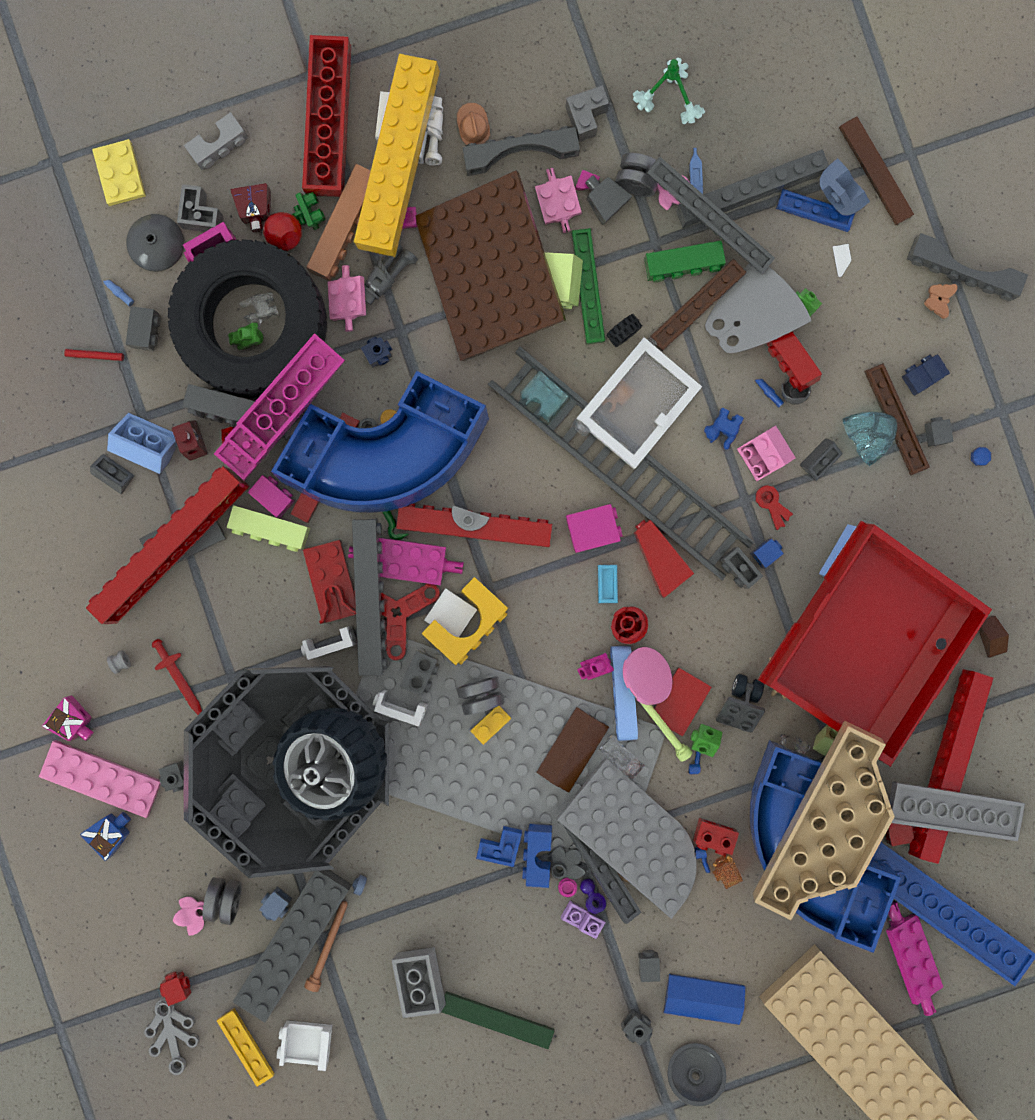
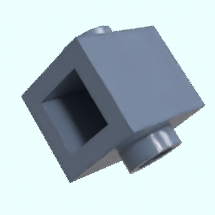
[259,887,292,921]

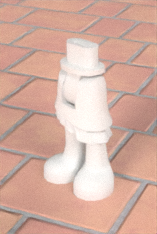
[418,96,444,166]

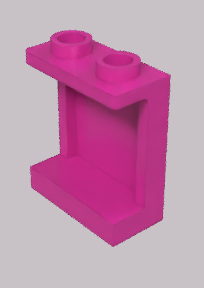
[183,222,236,262]
[565,504,623,553]

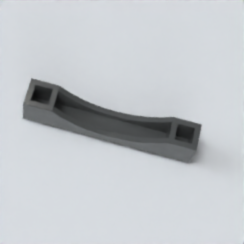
[462,126,580,176]
[907,233,1028,301]

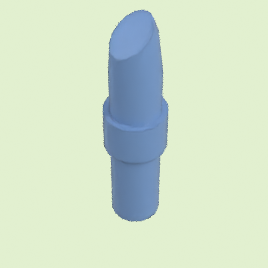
[103,280,134,306]

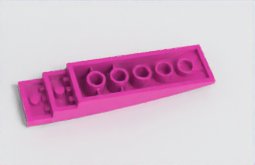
[214,333,345,480]

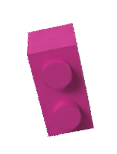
[247,475,295,518]

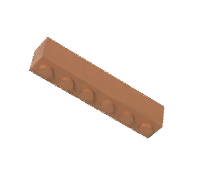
[306,164,371,281]

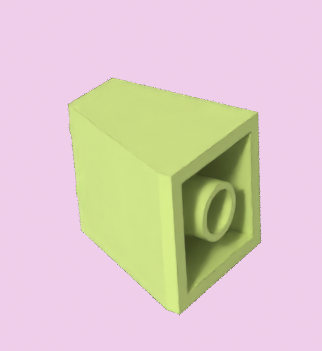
[544,252,583,309]

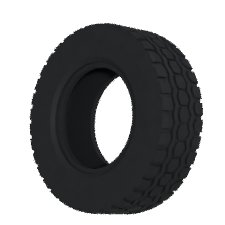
[168,239,327,398]

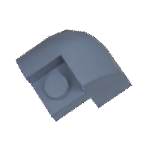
[820,158,870,216]

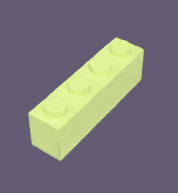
[227,505,310,552]

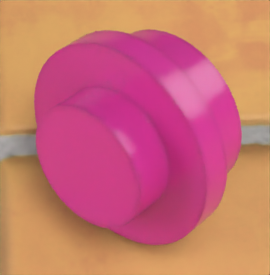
[558,877,577,897]

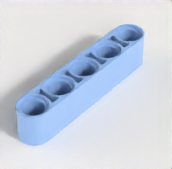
[610,645,638,741]

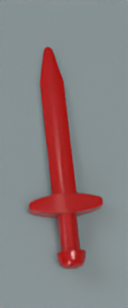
[152,639,202,715]

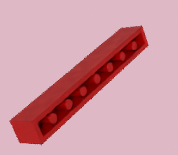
[396,504,552,547]

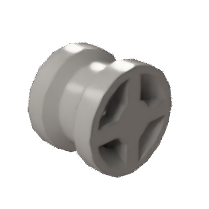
[107,650,131,674]

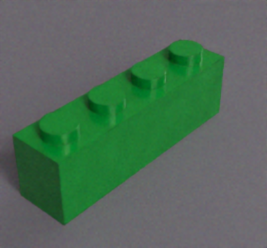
[644,240,726,282]

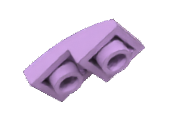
[561,901,606,939]

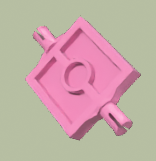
[535,168,582,233]
[328,265,366,332]

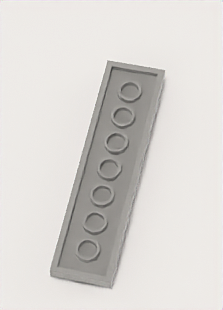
[889,782,1025,841]

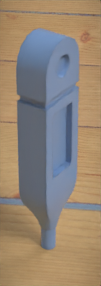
[689,148,703,194]

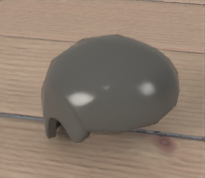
[781,377,811,405]

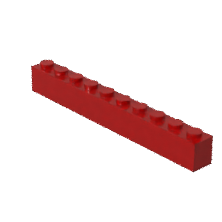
[908,669,993,864]

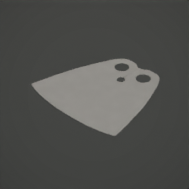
[705,264,812,353]

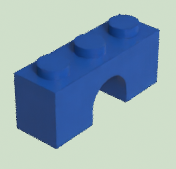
[522,824,552,888]

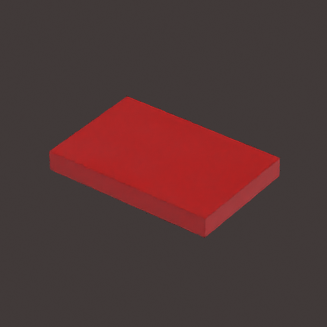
[649,667,712,737]

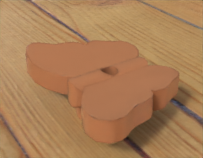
[924,284,957,319]

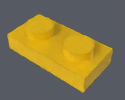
[470,706,511,745]

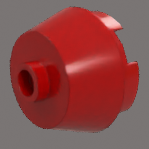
[611,606,648,644]

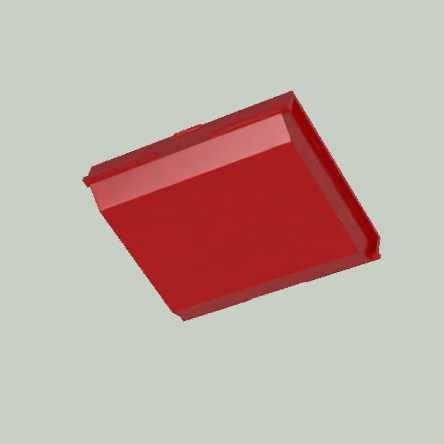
[758,521,992,767]

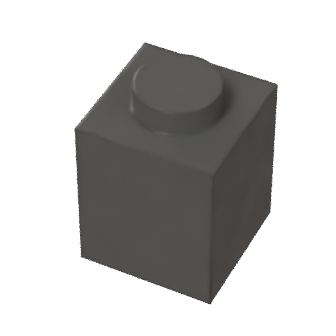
[925,417,954,447]
[638,950,660,982]

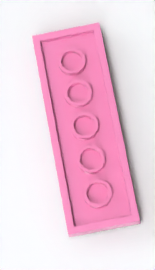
[39,740,161,818]

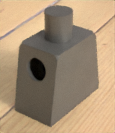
[585,175,632,225]

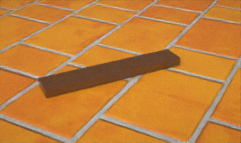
[839,116,914,225]
[649,258,746,351]
[864,363,930,476]

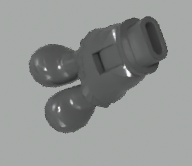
[365,244,418,305]

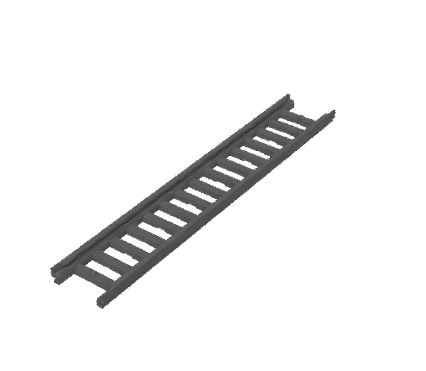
[488,346,755,581]

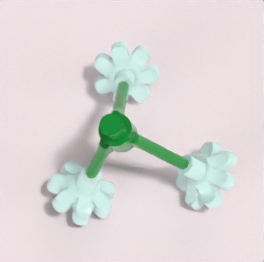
[633,58,705,124]

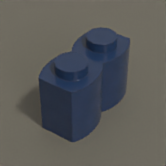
[902,354,950,396]

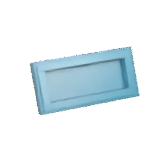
[598,565,618,603]

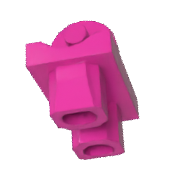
[577,653,614,680]

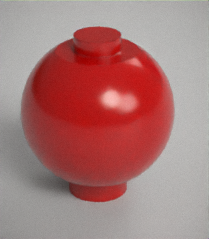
[263,212,302,251]

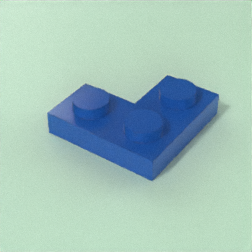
[476,826,522,867]

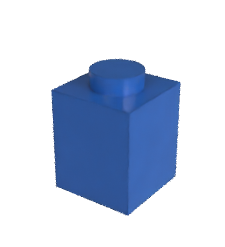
[750,539,784,568]

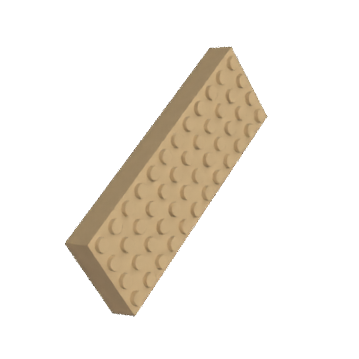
[759,944,978,1120]

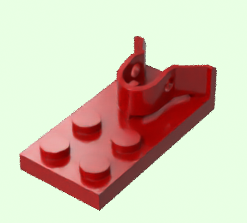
[303,540,356,624]

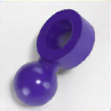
[580,879,606,914]

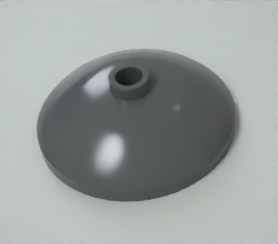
[126,214,184,272]
[667,1043,726,1106]

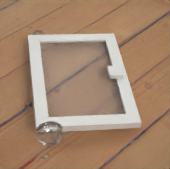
[572,338,702,469]

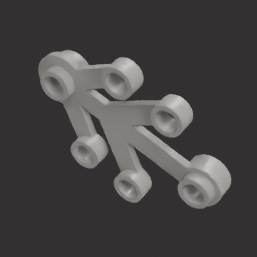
[144,998,199,1075]

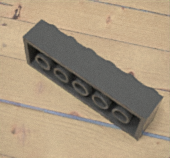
[182,384,303,441]

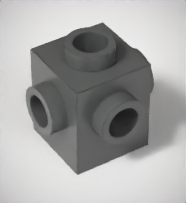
[158,761,184,793]
[621,1009,653,1046]

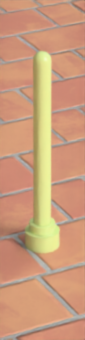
[640,703,693,762]

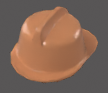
[457,103,490,145]

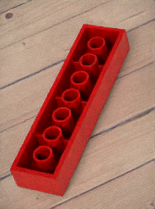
[302,35,351,197]

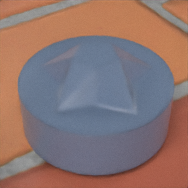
[352,875,367,896]

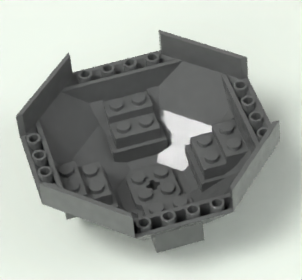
[184,666,389,878]

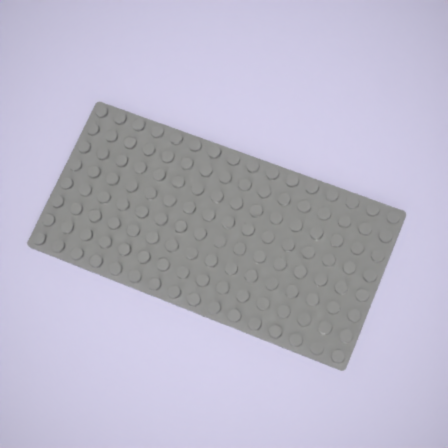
[356,631,665,863]

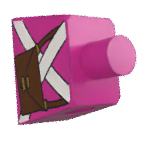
[42,695,94,741]

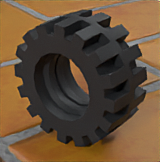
[606,314,643,347]

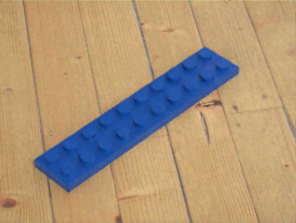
[872,842,1035,986]

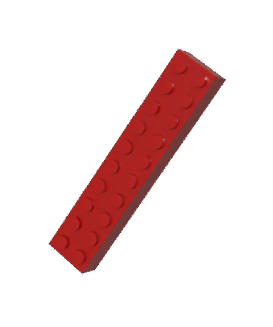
[86,466,250,624]

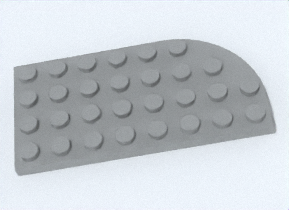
[556,758,696,919]

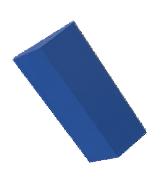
[663,974,745,1025]

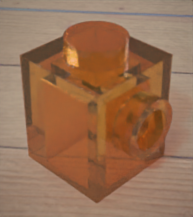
[712,855,743,889]

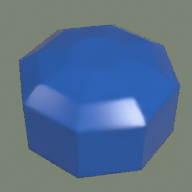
[971,447,991,466]

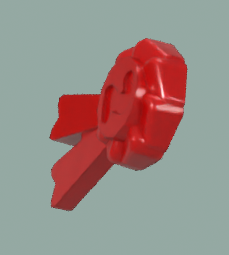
[755,485,793,530]

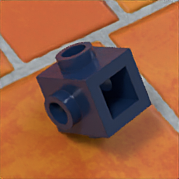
[361,337,393,368]

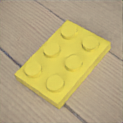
[92,139,146,206]

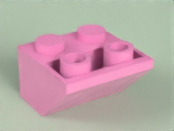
[737,426,795,481]

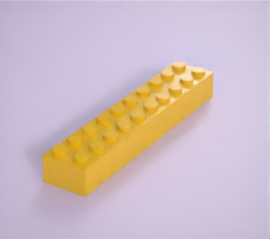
[354,54,440,257]

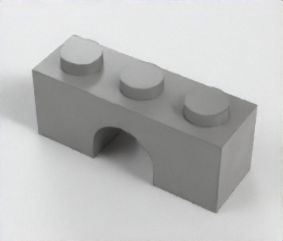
[184,112,248,170]

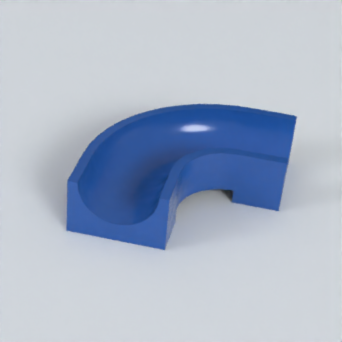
[271,371,489,513]
[750,740,901,953]

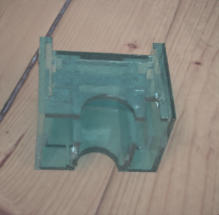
[520,371,569,422]

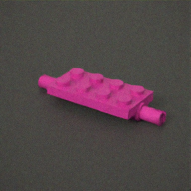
[348,537,464,585]
[886,901,943,1016]

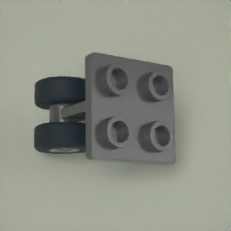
[716,674,765,733]

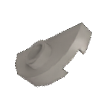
[452,506,489,531]

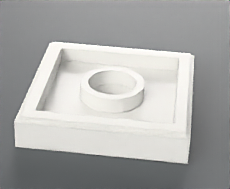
[424,588,477,637]

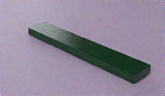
[441,991,555,1049]

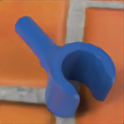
[689,751,701,774]
[694,847,711,873]

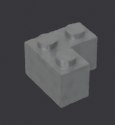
[566,85,609,142]
[177,184,223,232]

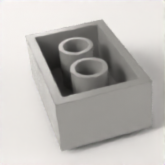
[392,947,446,1018]

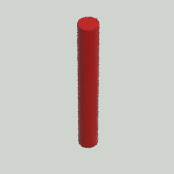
[64,349,124,361]

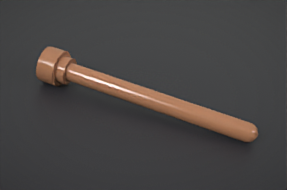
[304,901,348,992]

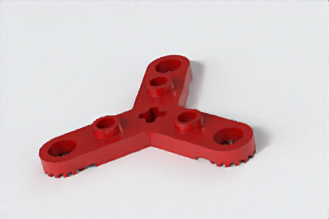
[354,584,440,661]

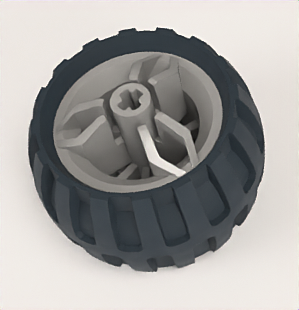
[273,708,387,821]

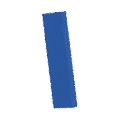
[776,189,855,232]

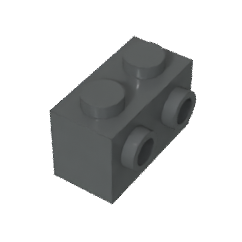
[126,306,161,351]
[720,547,763,589]

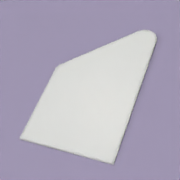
[833,244,851,277]

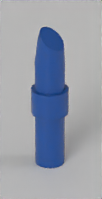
[755,379,784,408]

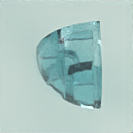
[842,412,897,466]

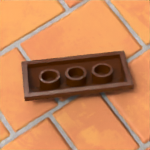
[536,707,609,793]

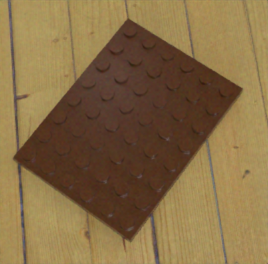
[415,171,566,361]

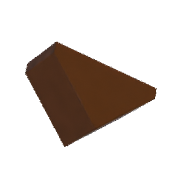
[979,616,1009,658]

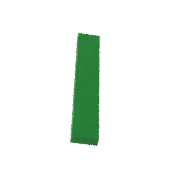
[571,228,605,345]

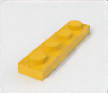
[216,1008,275,1087]

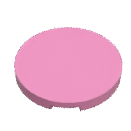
[623,647,672,705]

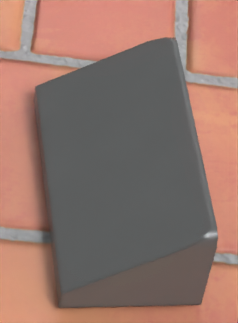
[800,438,843,481]
[90,454,134,494]

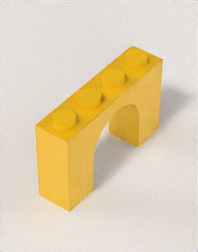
[421,577,508,665]

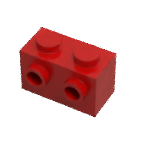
[693,818,739,856]

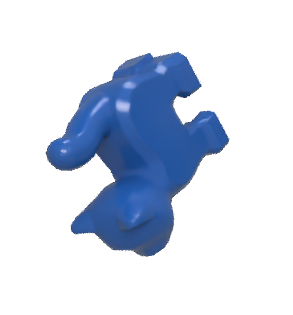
[704,408,744,450]

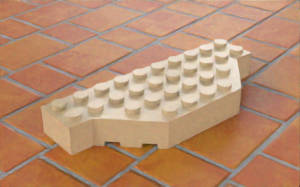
[753,721,895,920]

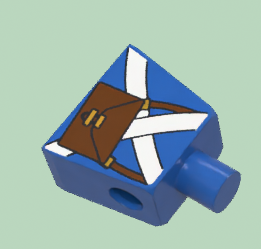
[80,812,131,861]

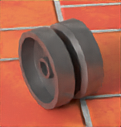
[615,153,658,197]
[457,676,505,715]
[202,877,242,925]

